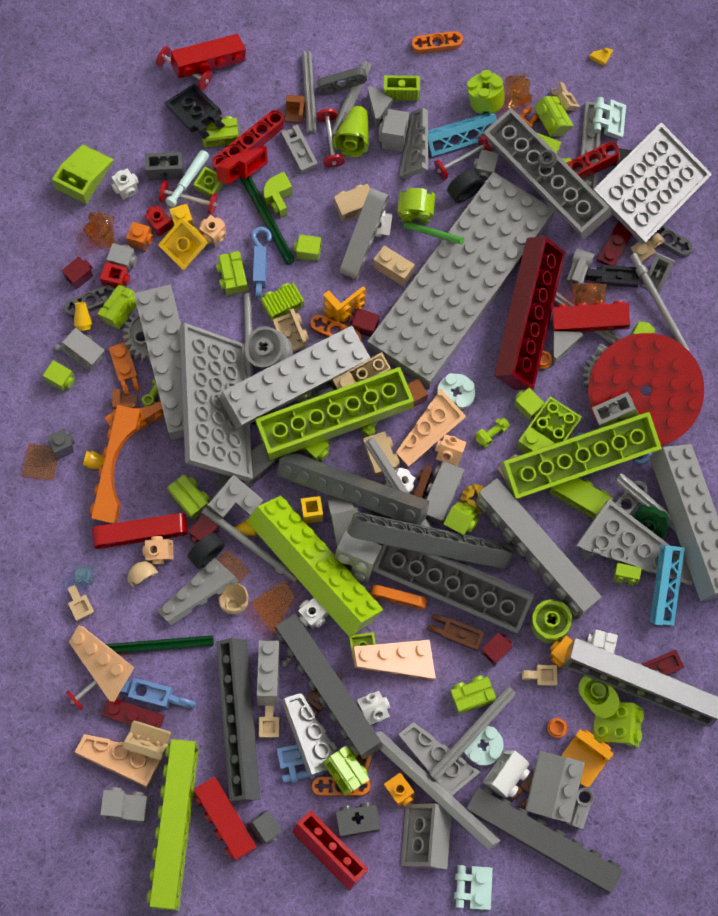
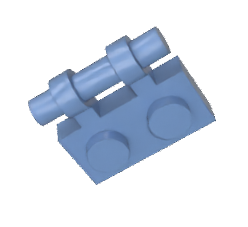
[277,744,323,783]

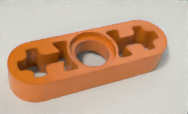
[412,31,463,54]
[310,315,361,340]
[370,585,427,610]
[312,777,370,796]

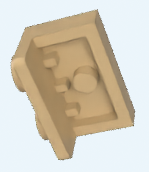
[273,309,309,352]
[123,720,171,760]

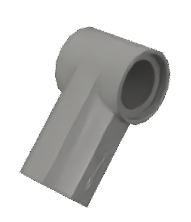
[566,248,595,287]
[566,788,594,830]

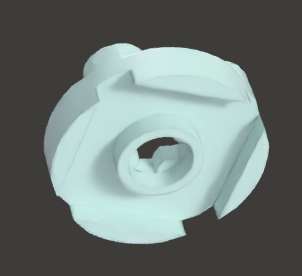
[437,373,475,410]
[464,726,503,766]

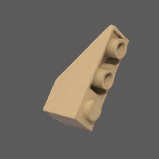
[331,352,391,390]

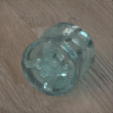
[75,565,94,585]

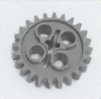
[123,311,182,364]

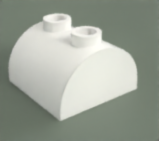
[482,750,530,798]

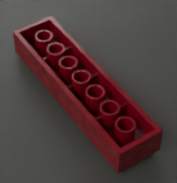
[494,236,566,390]

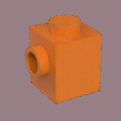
[126,222,153,251]

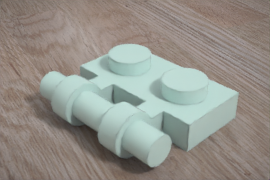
[593,97,626,140]
[454,865,493,910]

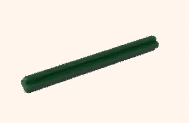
[240,176,295,265]
[106,635,214,654]

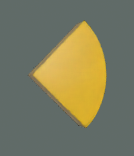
[589,48,613,67]

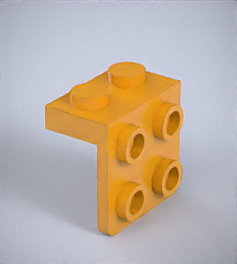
[323,286,366,323]
[561,729,614,788]

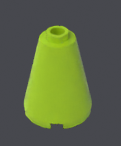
[333,106,369,157]

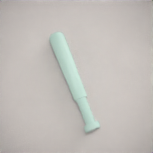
[166,150,209,207]

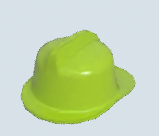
[579,676,619,718]

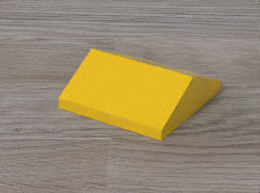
[158,218,208,270]

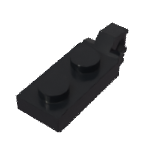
[586,265,639,287]

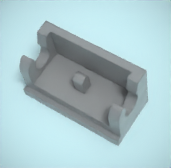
[61,328,105,371]

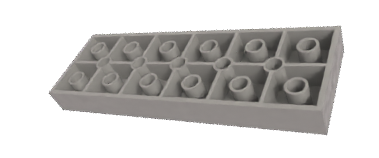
[368,172,555,389]

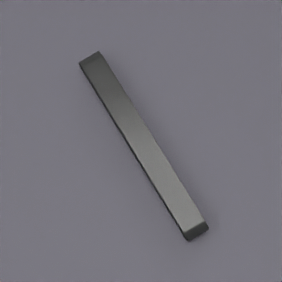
[347,512,516,569]

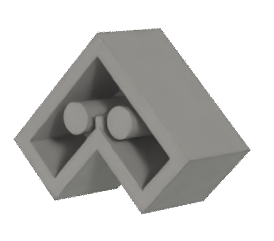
[379,109,410,152]
[206,475,263,518]
[326,495,358,547]
[335,530,382,583]
[100,787,149,823]

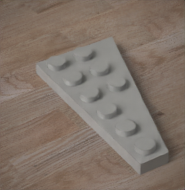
[574,499,694,586]

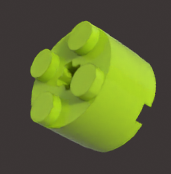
[467,70,505,114]
[397,188,435,224]
[530,599,572,643]

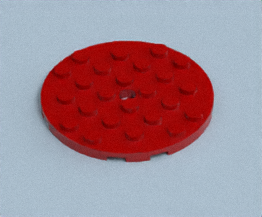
[588,333,704,446]

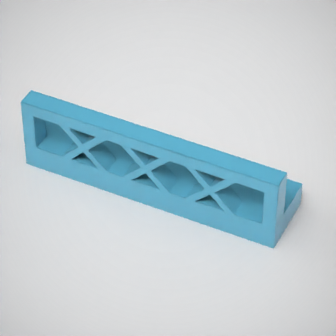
[428,112,497,157]
[650,544,685,626]

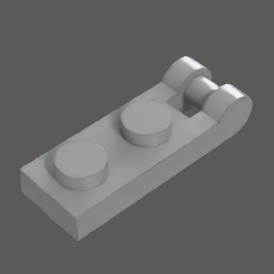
[280,124,318,174]

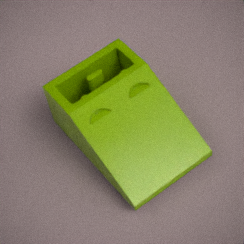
[52,144,114,205]
[517,396,582,453]

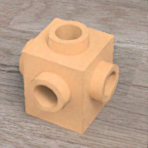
[199,215,227,247]
[435,434,467,467]
[143,536,174,565]

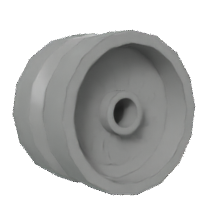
[244,326,293,370]

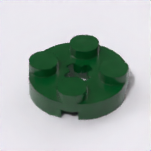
[631,505,669,539]

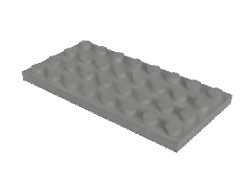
[180,323,253,481]

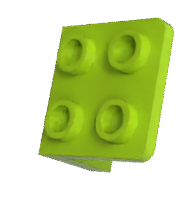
[593,702,644,748]

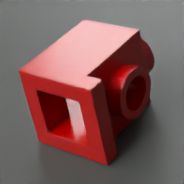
[145,205,174,237]
[100,262,130,288]

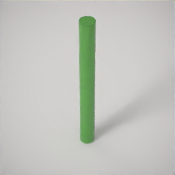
[403,221,465,245]

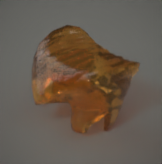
[505,74,533,109]
[83,211,115,248]
[571,283,607,305]

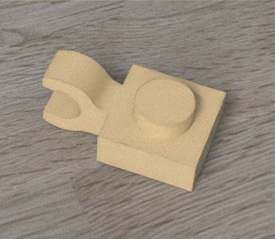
[550,82,580,111]
[631,233,665,263]
[67,585,95,622]
[522,665,557,686]
[259,706,280,738]

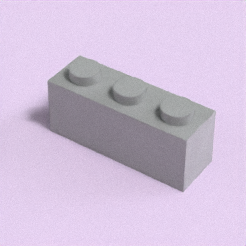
[426,461,465,526]
[257,641,280,706]

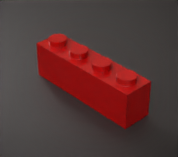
[170,33,246,79]
[553,300,630,332]
[193,776,257,861]
[292,811,369,891]

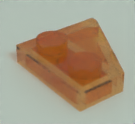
[251,580,295,634]

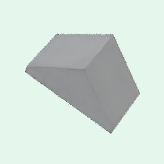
[367,86,393,127]
[642,253,675,293]
[552,331,583,365]

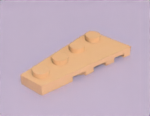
[396,389,466,467]
[69,625,135,702]
[352,640,436,680]
[75,734,166,788]

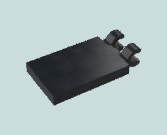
[165,84,225,139]

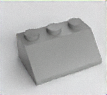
[525,750,585,823]
[401,804,451,869]

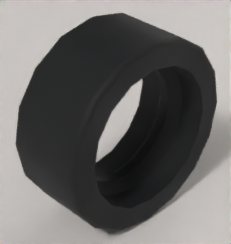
[447,169,483,203]
[187,533,225,569]

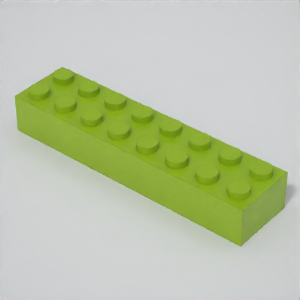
[255,367,414,460]
[499,412,662,499]
[247,496,384,637]
[147,739,199,911]

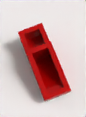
[216,146,268,185]

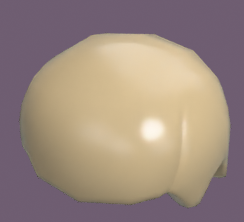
[127,561,158,587]
[219,583,249,615]

